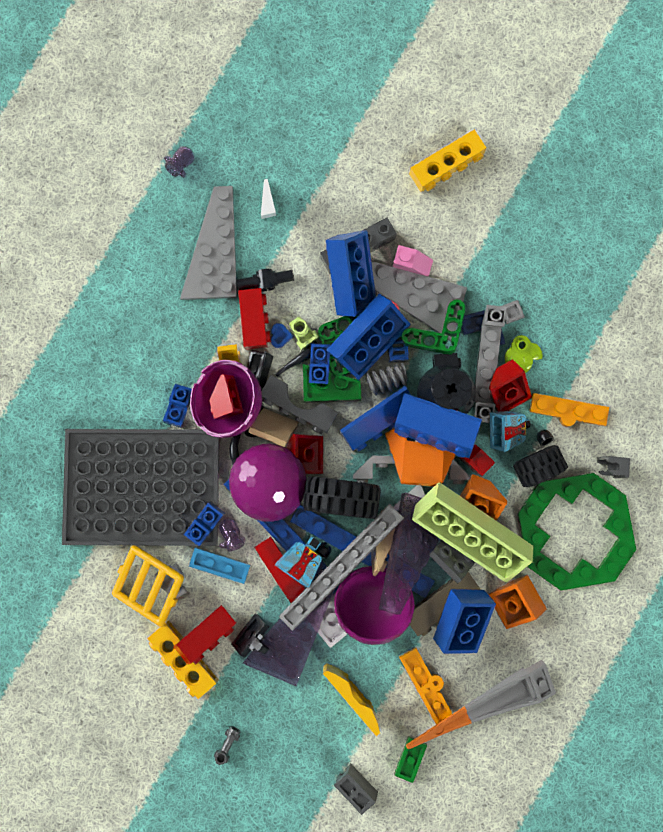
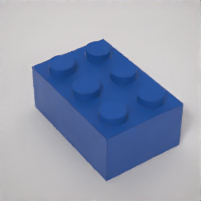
[433,589,496,654]

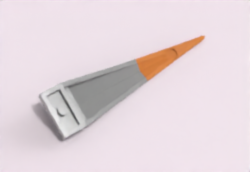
[406,660,556,749]

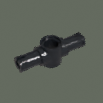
[236,269,295,292]

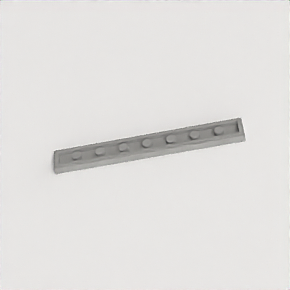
[279,504,404,631]

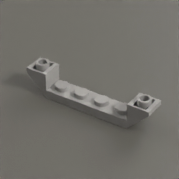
[473,305,506,423]
[353,456,470,484]

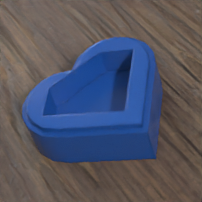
[271,323,294,348]

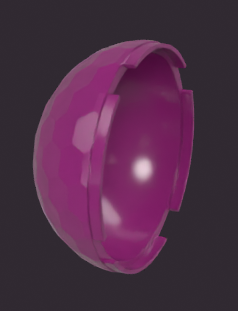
[190,360,262,438]
[229,444,307,522]
[334,566,415,645]

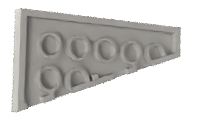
[180,186,237,300]
[371,261,467,342]

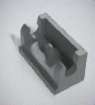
[597,456,630,478]
[334,763,378,815]

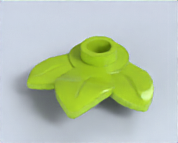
[504,335,543,373]

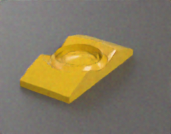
[323,663,380,737]

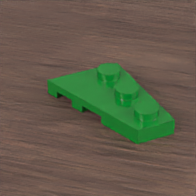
[303,364,361,403]

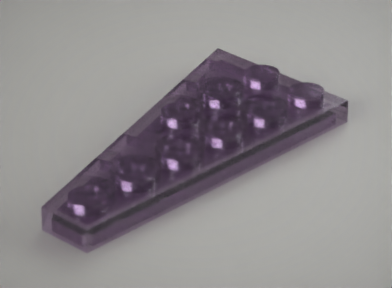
[379,492,439,615]
[242,569,335,686]

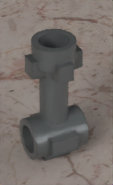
[214,726,241,765]

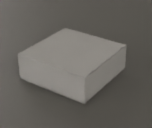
[502,300,525,325]

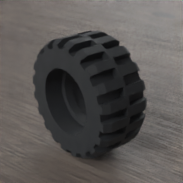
[303,477,381,519]

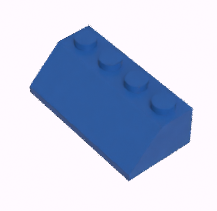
[326,230,376,317]
[327,294,411,380]
[340,386,410,452]
[394,393,482,459]

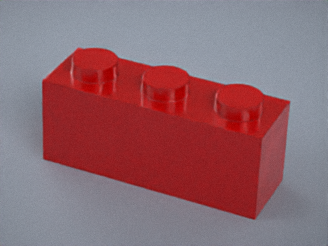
[238,288,271,350]
[173,605,236,665]

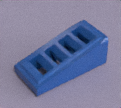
[388,335,409,363]

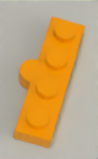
[530,393,609,427]
[399,647,453,724]

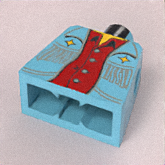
[490,411,531,452]
[275,537,322,588]

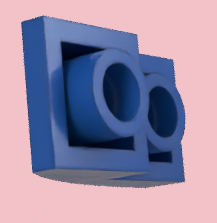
[309,343,330,384]
[163,384,192,428]
[184,502,225,546]

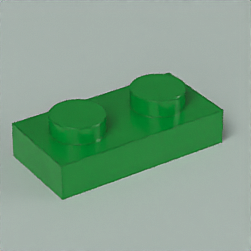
[394,736,427,783]

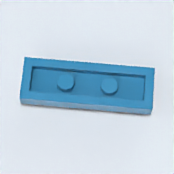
[189,547,251,584]

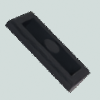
[247,350,274,391]

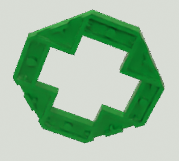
[517,473,637,591]

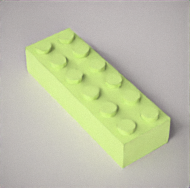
[412,482,533,583]

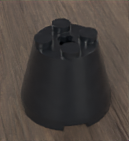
[417,364,476,414]

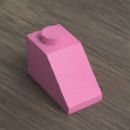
[393,245,433,277]

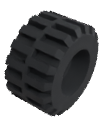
[513,445,568,487]

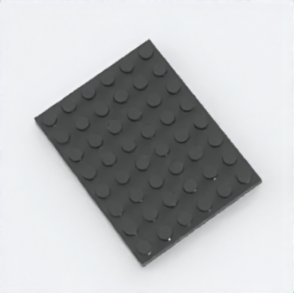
[62,429,220,546]

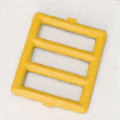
[112,545,184,627]

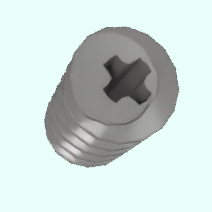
[366,363,408,395]

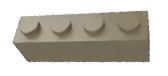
[410,572,481,636]

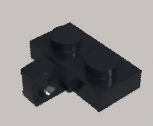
[231,613,270,658]

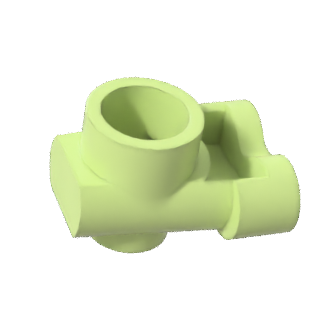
[289,316,320,350]

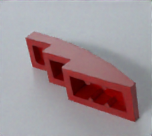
[254,537,306,603]

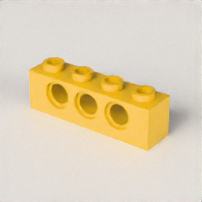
[409,129,486,192]
[147,620,219,699]

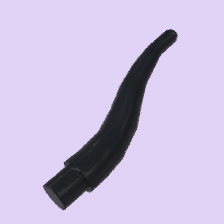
[276,341,318,377]
[229,434,241,465]

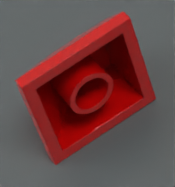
[489,359,532,412]
[285,434,323,474]

